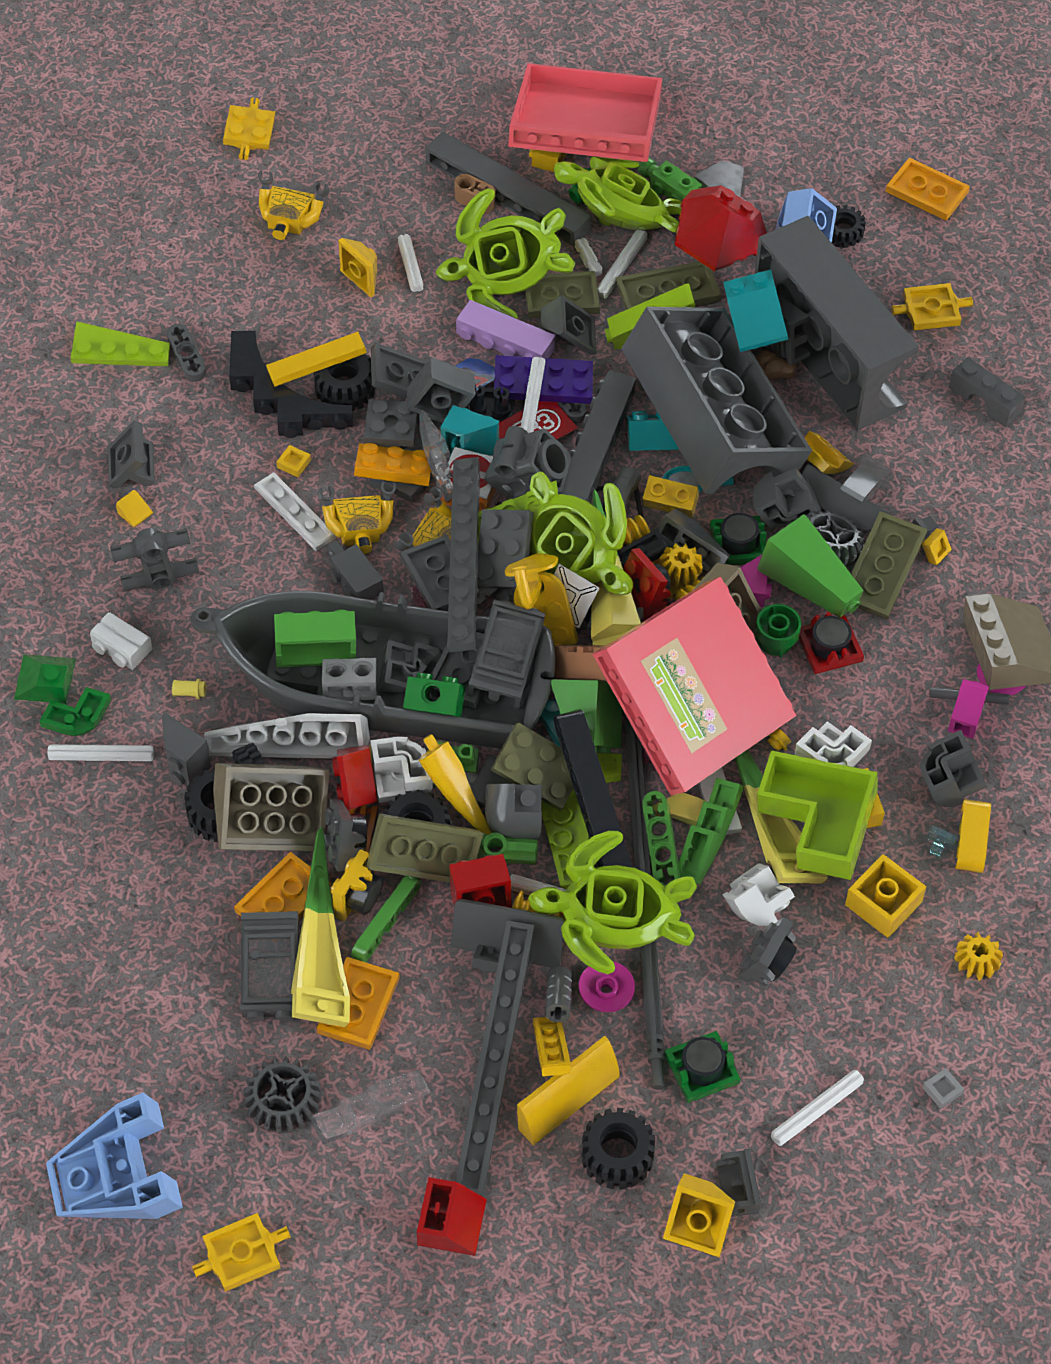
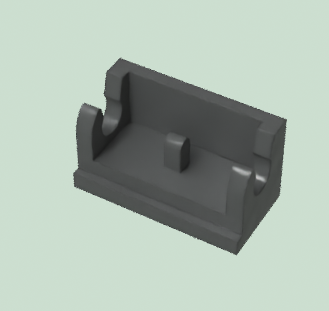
[716,1148,761,1217]

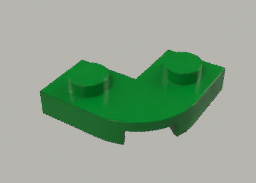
[40,687,111,736]

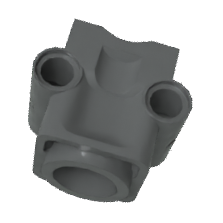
[484,426,571,500]

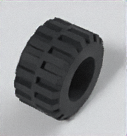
[314,354,376,411]
[184,768,218,842]
[383,790,450,825]
[581,1108,655,1190]

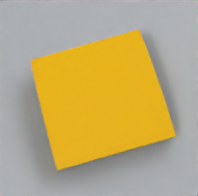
[804,431,854,474]

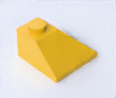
[338,238,377,297]
[663,1173,735,1257]

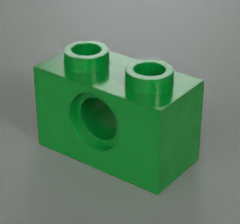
[403,673,466,717]

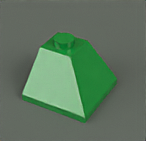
[14,654,76,704]

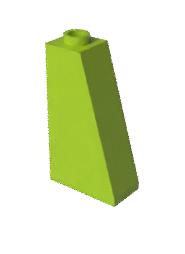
[604,283,695,350]

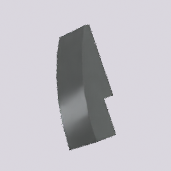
[841,458,892,502]

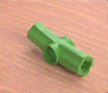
[477,833,538,865]

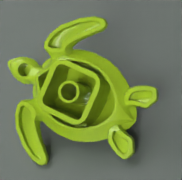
[554,156,682,233]
[436,188,575,319]
[529,472,633,595]
[528,831,697,974]

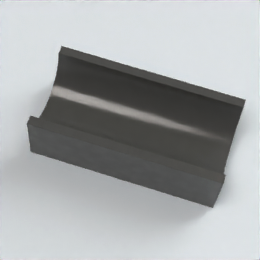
[755,216,919,431]
[621,307,812,494]

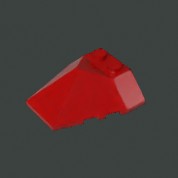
[674,185,767,271]

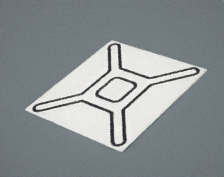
[554,564,599,628]

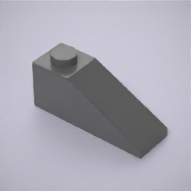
[658,509,730,572]

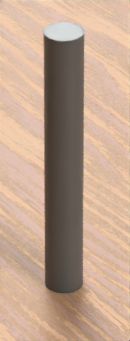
[929,687,1009,705]

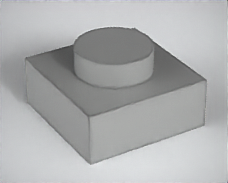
[923,1068,964,1109]

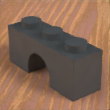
[949,357,1025,427]

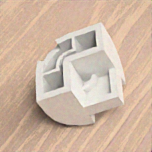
[795,721,872,767]
[370,737,433,803]
[722,863,795,926]

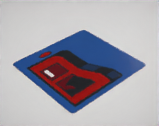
[456,358,495,391]

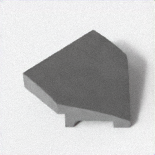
[693,161,744,197]

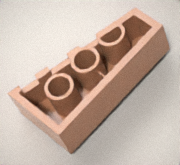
[552,645,607,682]

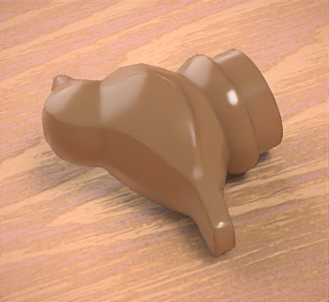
[756,349,797,380]

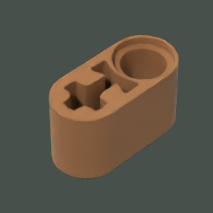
[454,174,495,214]

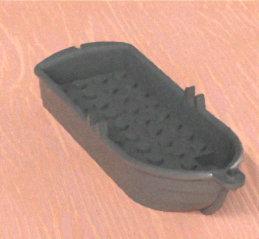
[191,590,555,749]

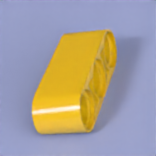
[955,799,991,873]

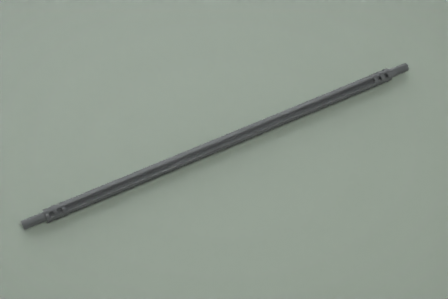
[624,712,665,1090]

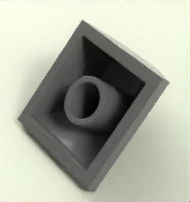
[541,295,597,355]

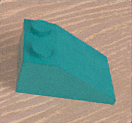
[723,269,788,352]

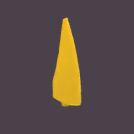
[419,734,491,835]

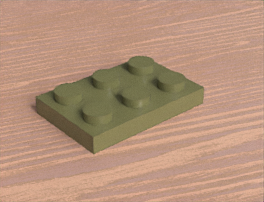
[525,271,600,318]
[491,722,574,811]

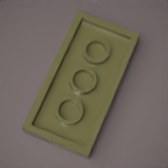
[616,261,721,310]
[851,511,928,620]
[366,813,483,882]

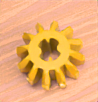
[659,543,703,586]
[954,931,1003,981]

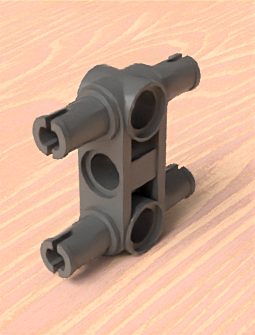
[110,528,199,592]

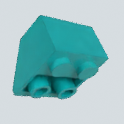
[441,405,499,459]
[626,411,679,451]

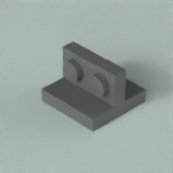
[107,421,155,488]

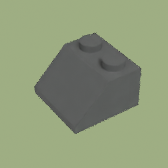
[162,713,211,786]

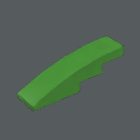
[678,778,744,884]

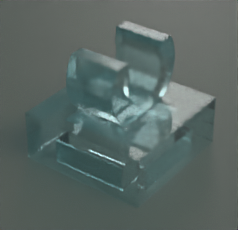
[928,825,957,859]

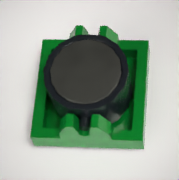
[709,513,766,565]
[665,1031,741,1103]

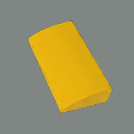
[517,1036,620,1146]

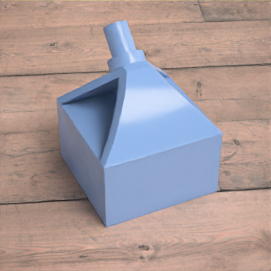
[775,188,837,243]

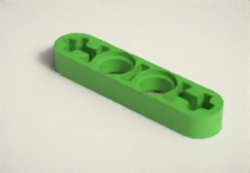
[642,791,680,887]
[351,876,422,962]

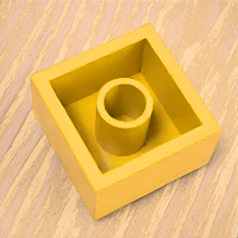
[845,854,927,938]

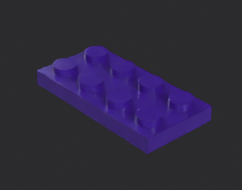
[494,355,593,404]

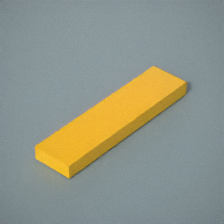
[266,332,367,387]
[533,1017,572,1076]

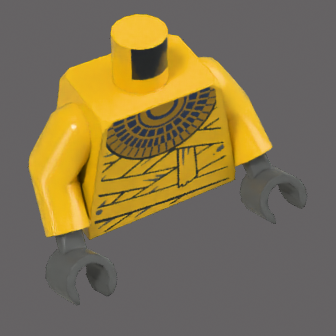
[258,170,330,240]
[317,481,396,554]
[395,487,452,551]

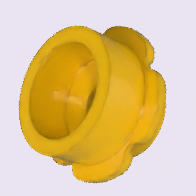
[767,728,792,752]

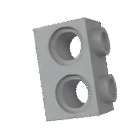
[322,658,377,700]

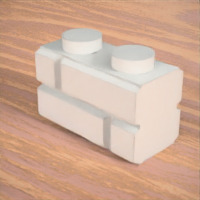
[90,612,152,670]

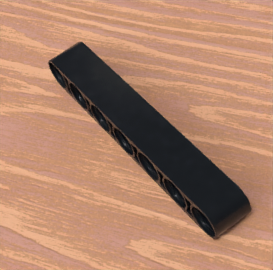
[554,709,633,868]

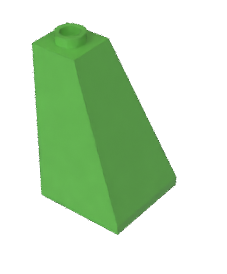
[757,514,863,617]

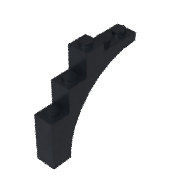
[229,331,353,438]

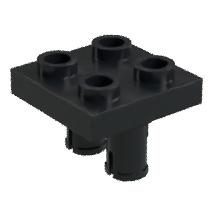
[465,385,516,423]

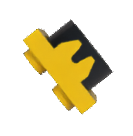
[331,849,383,922]

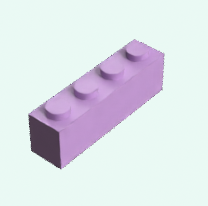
[456,300,555,358]

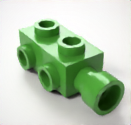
[638,157,702,201]

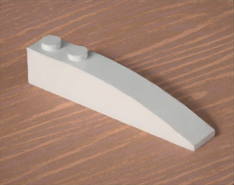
[204,713,370,759]

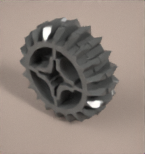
[807,510,865,566]
[243,1056,322,1134]

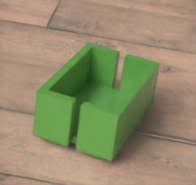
[274,609,356,668]

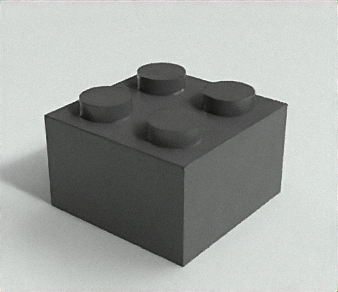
[407,357,475,423]

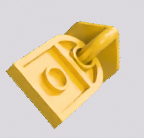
[504,553,578,645]

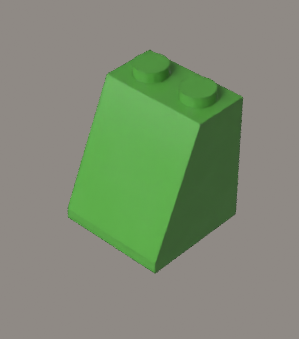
[551,679,623,753]

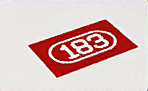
[499,401,578,440]

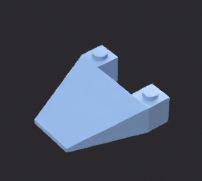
[46,1093,183,1219]

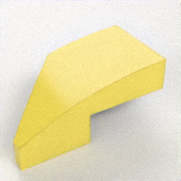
[652,793,706,826]

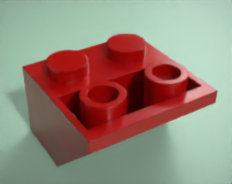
[332,744,377,810]
[416,1177,487,1256]

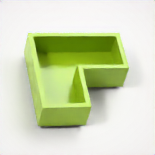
[757,750,878,880]

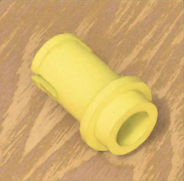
[172,679,206,699]

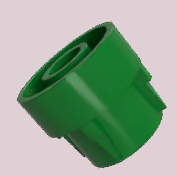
[755,604,801,658]

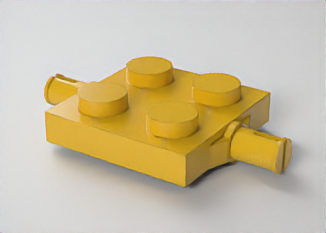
[223,97,275,160]
[891,283,973,331]
[192,1213,291,1292]

